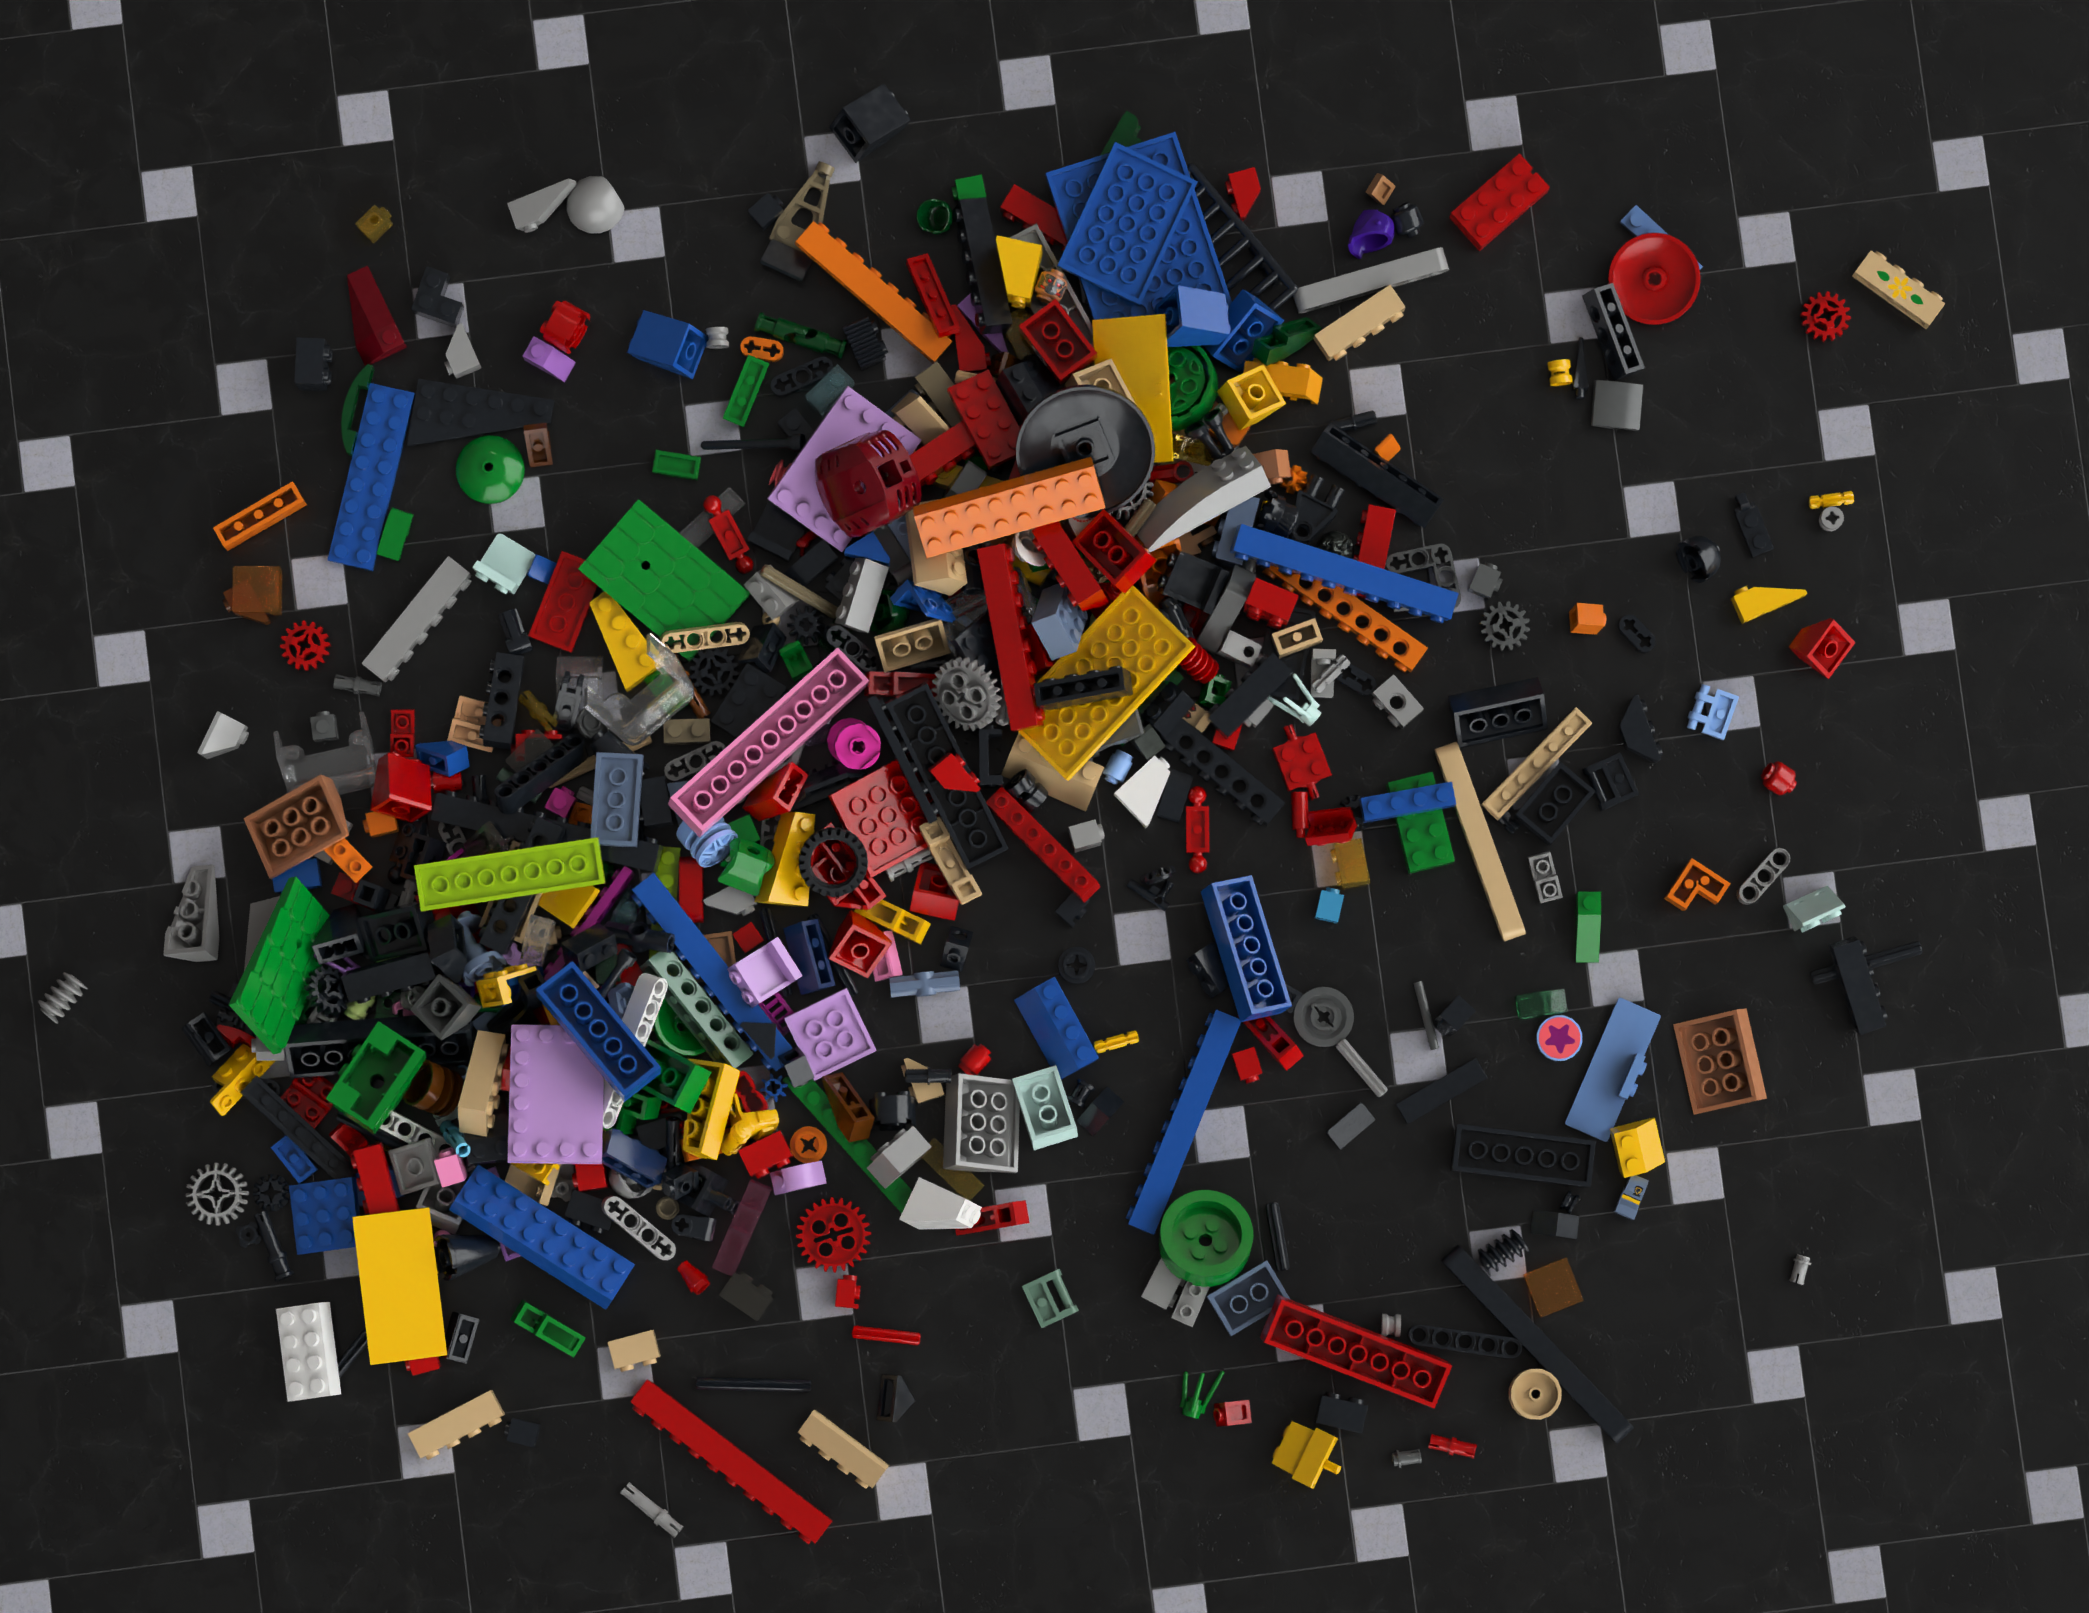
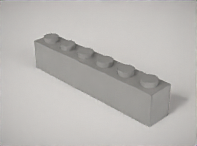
[362,556,472,683]

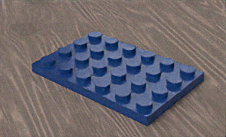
[1057,142,1198,306]

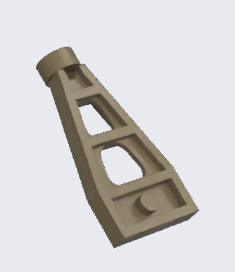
[769,161,835,253]

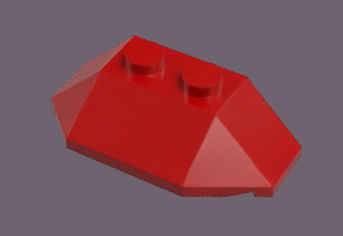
[811,822,886,910]

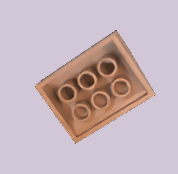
[244,774,349,879]
[1673,1008,1767,1115]

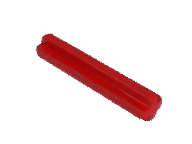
[852,1326,921,1345]

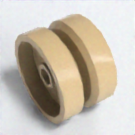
[1508,1369,1561,1419]

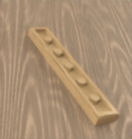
[1481,707,1592,821]

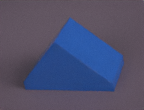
[844,532,890,566]

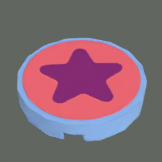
[1536,1015,1582,1061]

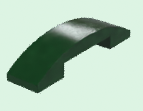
[341,364,374,457]

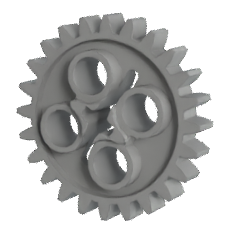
[931,657,1002,731]

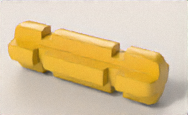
[1809,491,1854,509]
[1094,1030,1139,1054]

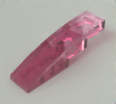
[712,1179,772,1277]

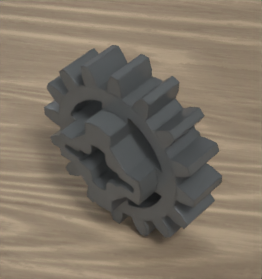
[1480,601,1530,652]

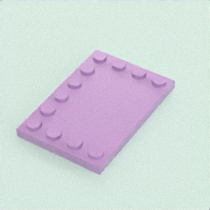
[767,386,922,552]
[508,1025,604,1164]

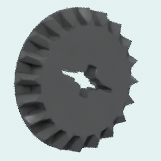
[1294,987,1354,1047]

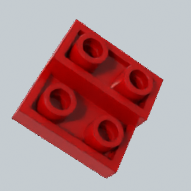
[281,1076,335,1129]

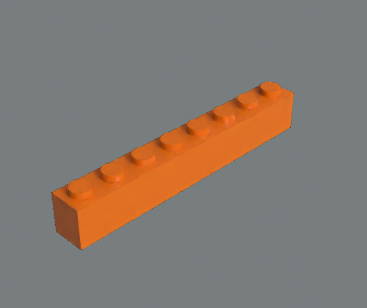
[795,221,952,364]

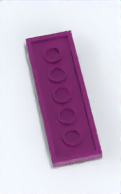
[543,866,635,981]

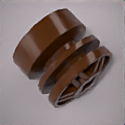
[403,1059,464,1117]

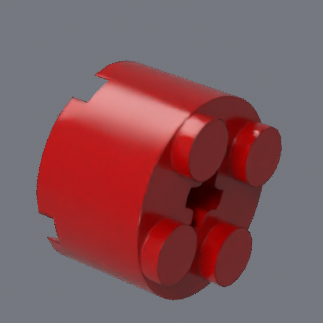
[540,300,590,354]

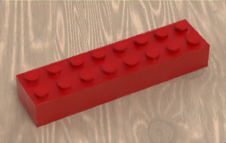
[1260,1294,1452,1409]

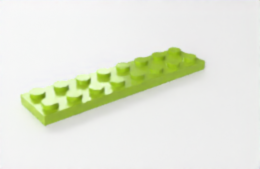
[414,837,605,911]

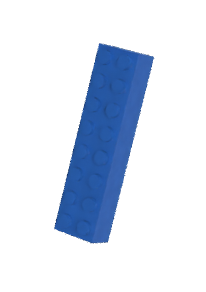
[449,1164,635,1310]

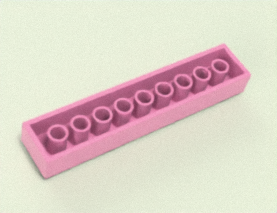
[668,648,869,838]

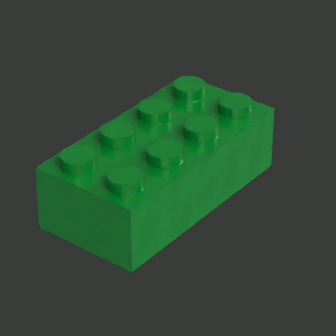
[1386,772,1455,874]
[642,1038,712,1113]

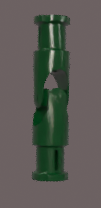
[754,312,848,359]

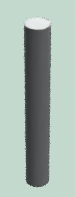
[1413,981,1439,1050]

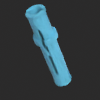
[440,1120,471,1157]

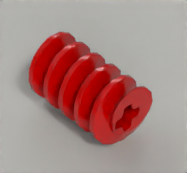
[1179,637,1219,684]

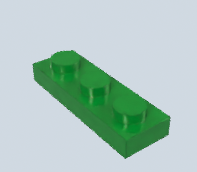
[723,355,770,427]

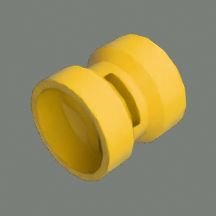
[1547,359,1573,386]

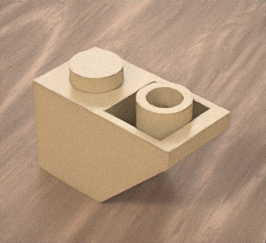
[901,1058,945,1104]

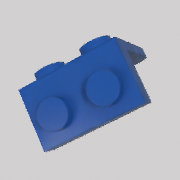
[890,579,956,623]

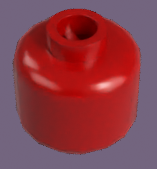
[1761,761,1797,796]

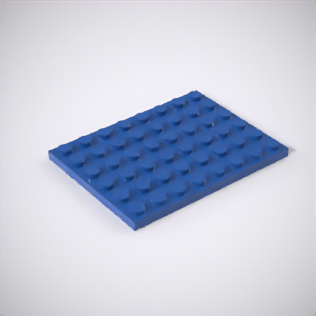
[1045,132,1232,320]

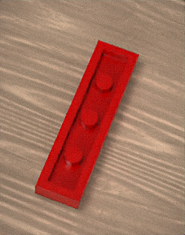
[906,253,960,338]

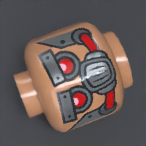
[1034,269,1068,304]

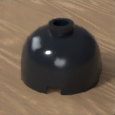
[1676,536,1721,583]

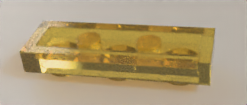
[921,1138,984,1201]

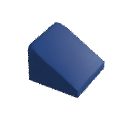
[528,554,557,585]

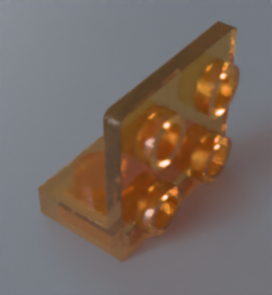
[232,566,282,615]

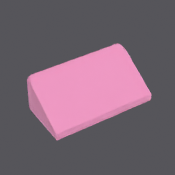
[873,931,903,982]

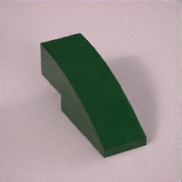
[1251,317,1322,366]

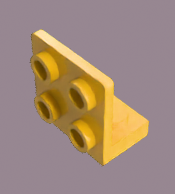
[476,963,537,1008]

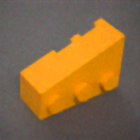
[1243,358,1323,405]

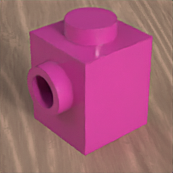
[545,786,578,819]

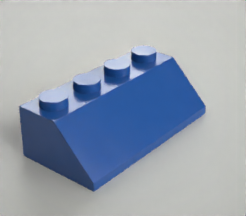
[1014,977,1099,1079]

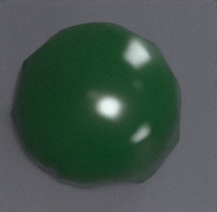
[916,199,953,234]

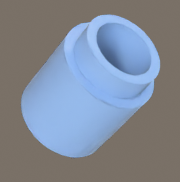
[1103,749,1133,785]

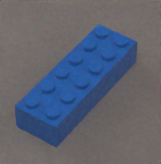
[1200,875,1292,1022]
[536,961,661,1102]

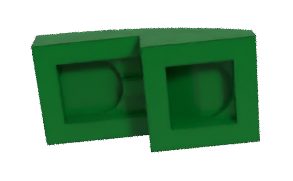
[377,508,414,561]

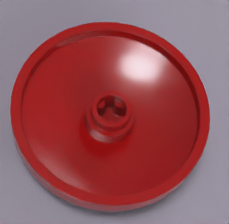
[1608,233,1701,325]

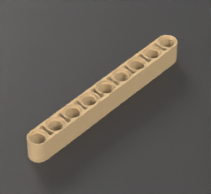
[1434,742,1526,942]

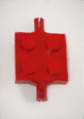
[1272,724,1332,800]

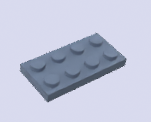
[590,752,644,847]

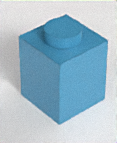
[1314,887,1344,924]

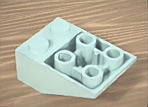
[1783,885,1845,933]

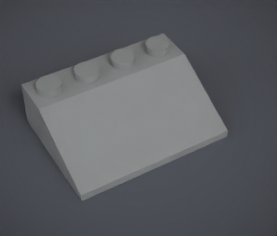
[943,1073,1020,1173]

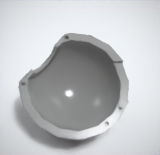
[566,176,625,233]

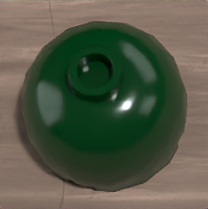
[870,589,910,635]

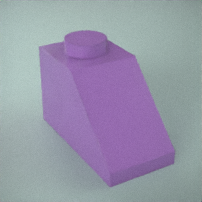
[523,337,576,382]

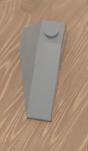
[163,864,219,962]

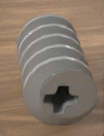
[38,972,88,1024]

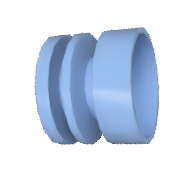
[676,817,738,867]

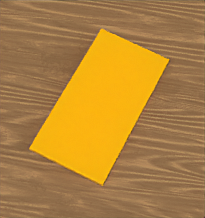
[1092,314,1174,463]
[352,1207,447,1365]

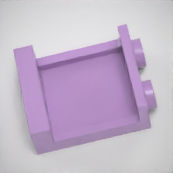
[727,937,803,1008]

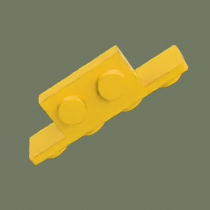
[210,1044,275,1116]

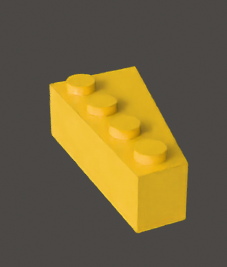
[589,591,664,693]
[754,812,815,907]
[683,1058,740,1160]

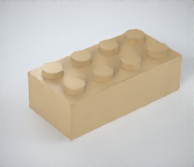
[458,1030,509,1137]

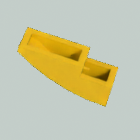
[854,900,931,944]

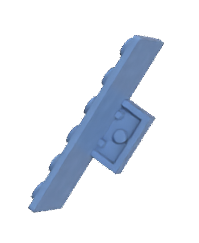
[1565,998,1661,1142]

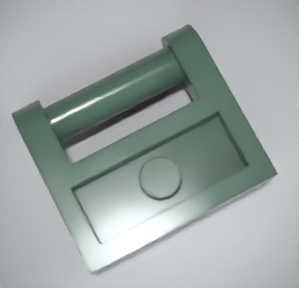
[1022,1269,1079,1328]

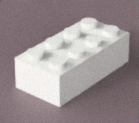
[276,1302,341,1402]

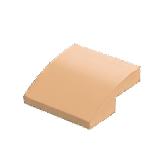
[447,695,502,753]

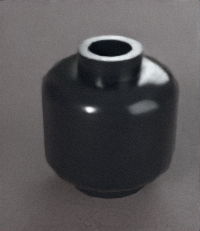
[1390,202,1424,238]

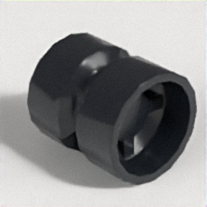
[1005,769,1048,813]

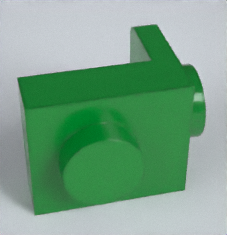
[779,641,814,682]

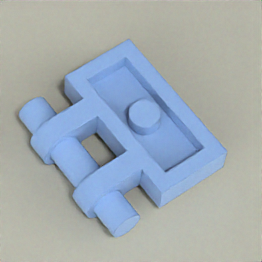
[1687,684,1739,740]

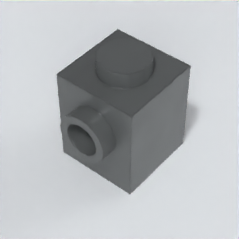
[1468,562,1503,600]
[310,711,339,743]

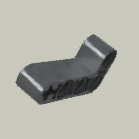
[865,524,913,587]
[1196,564,1256,655]

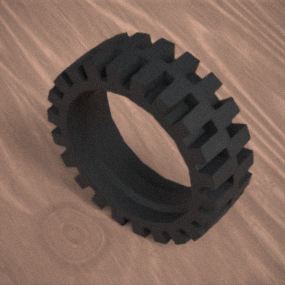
[799,827,868,897]

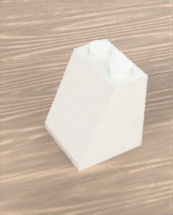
[899,1177,982,1229]

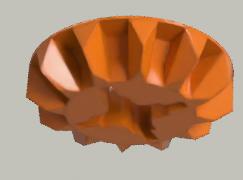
[790,1126,827,1163]

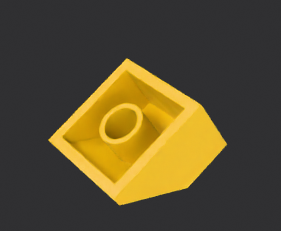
[1217,365,1286,430]
[1610,1117,1665,1178]

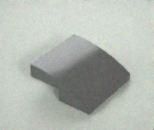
[1590,380,1643,431]

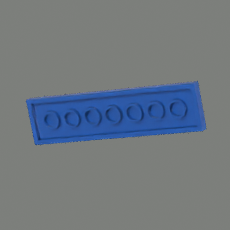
[328,383,415,571]

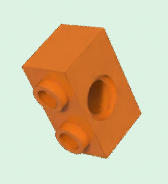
[323,838,372,883]

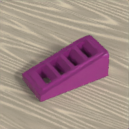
[758,992,794,1037]

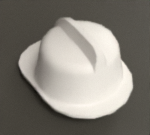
[1011,527,1047,566]

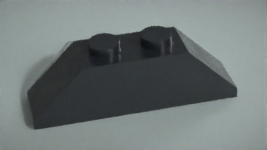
[790,760,868,812]

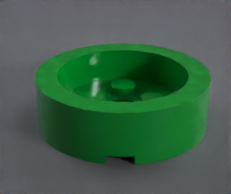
[1168,346,1219,431]
[1159,1190,1253,1287]

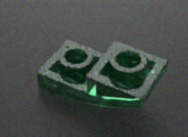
[1515,989,1568,1019]

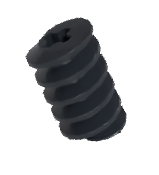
[1478,1229,1530,1276]

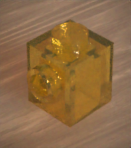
[355,205,393,244]

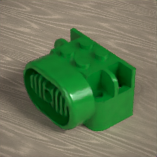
[326,1021,426,1134]

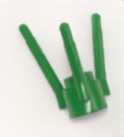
[1179,1371,1225,1419]

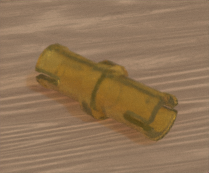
[519,690,558,731]

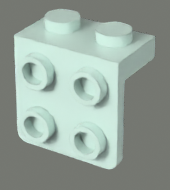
[472,534,535,595]

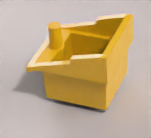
[1272,1421,1341,1489]

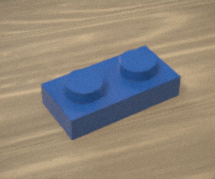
[271,1136,318,1184]

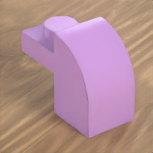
[770,1161,827,1195]

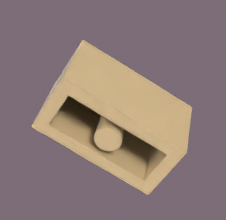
[1271,618,1323,658]
[608,1330,661,1372]

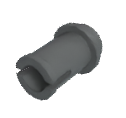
[1392,1449,1422,1468]

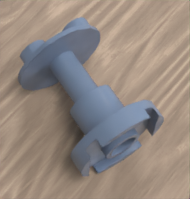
[457,911,507,986]

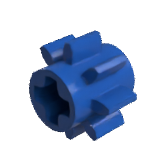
[759,1073,788,1102]

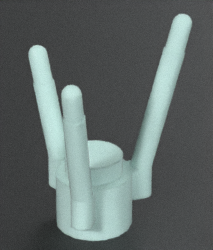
[1268,673,1321,726]

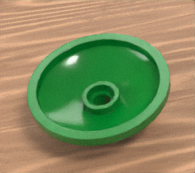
[456,435,525,504]
[653,990,715,1057]

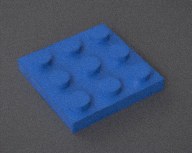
[289,1177,360,1255]

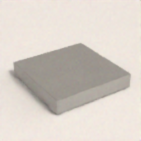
[388,1138,441,1195]

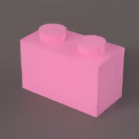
[434,1147,468,1187]

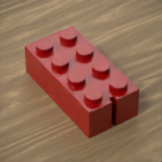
[1449,153,1550,251]

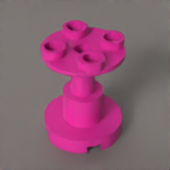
[826,717,881,769]

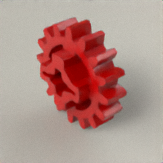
[1800,291,1851,342]
[280,620,331,671]

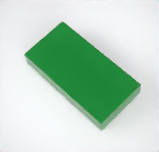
[652,450,701,481]

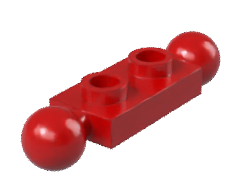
[703,495,754,574]
[1186,786,1209,873]

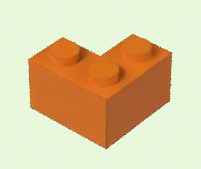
[1664,858,1731,911]

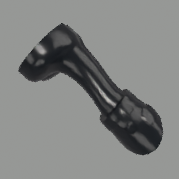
[1184,408,1239,464]

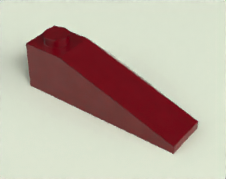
[347,265,407,366]

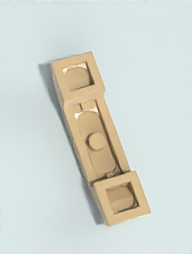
[919,816,982,905]

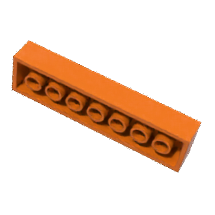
[913,457,1105,558]

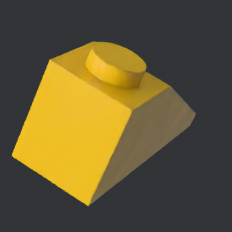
[1731,586,1807,624]

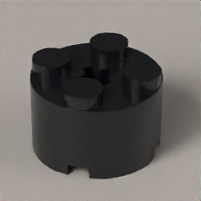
[869,1091,916,1131]

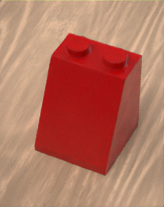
[370,752,432,823]

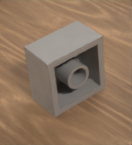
[867,1126,931,1189]

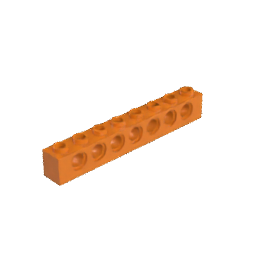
[1261,565,1428,673]

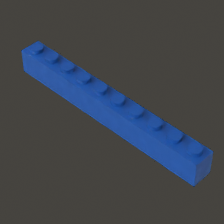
[1229,524,1459,623]
[631,873,793,1071]
[1126,1010,1241,1235]

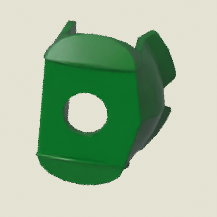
[718,838,775,896]

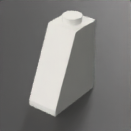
[1114,755,1170,828]

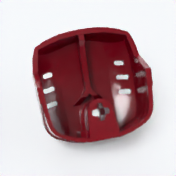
[815,430,921,538]

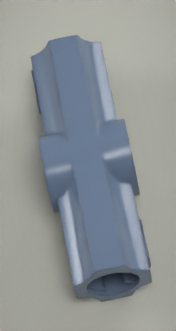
[889,971,960,998]

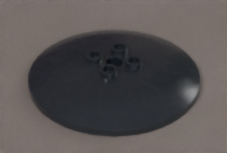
[1016,385,1155,517]

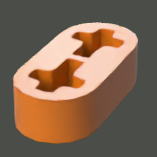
[740,337,784,362]

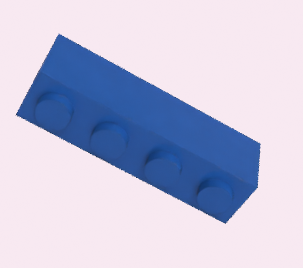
[1359,782,1456,823]

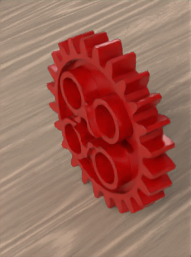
[796,1197,871,1273]

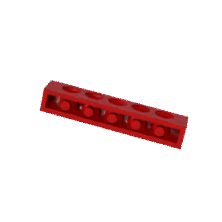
[986,786,1101,903]

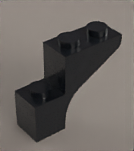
[487,969,545,1041]

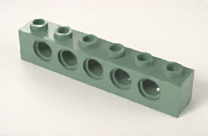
[640,950,753,1069]

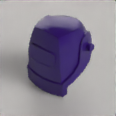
[1348,209,1394,259]

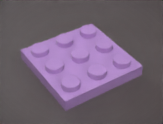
[784,988,877,1081]

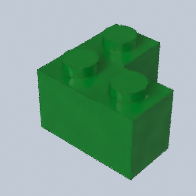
[603,1089,662,1135]

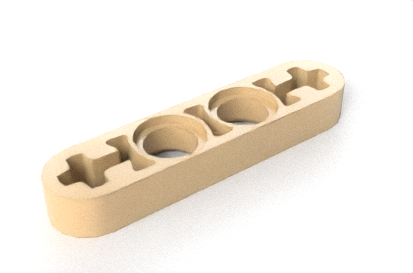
[660,622,750,653]

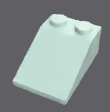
[1012,1065,1078,1150]

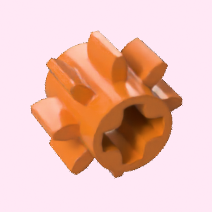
[1280,465,1308,494]

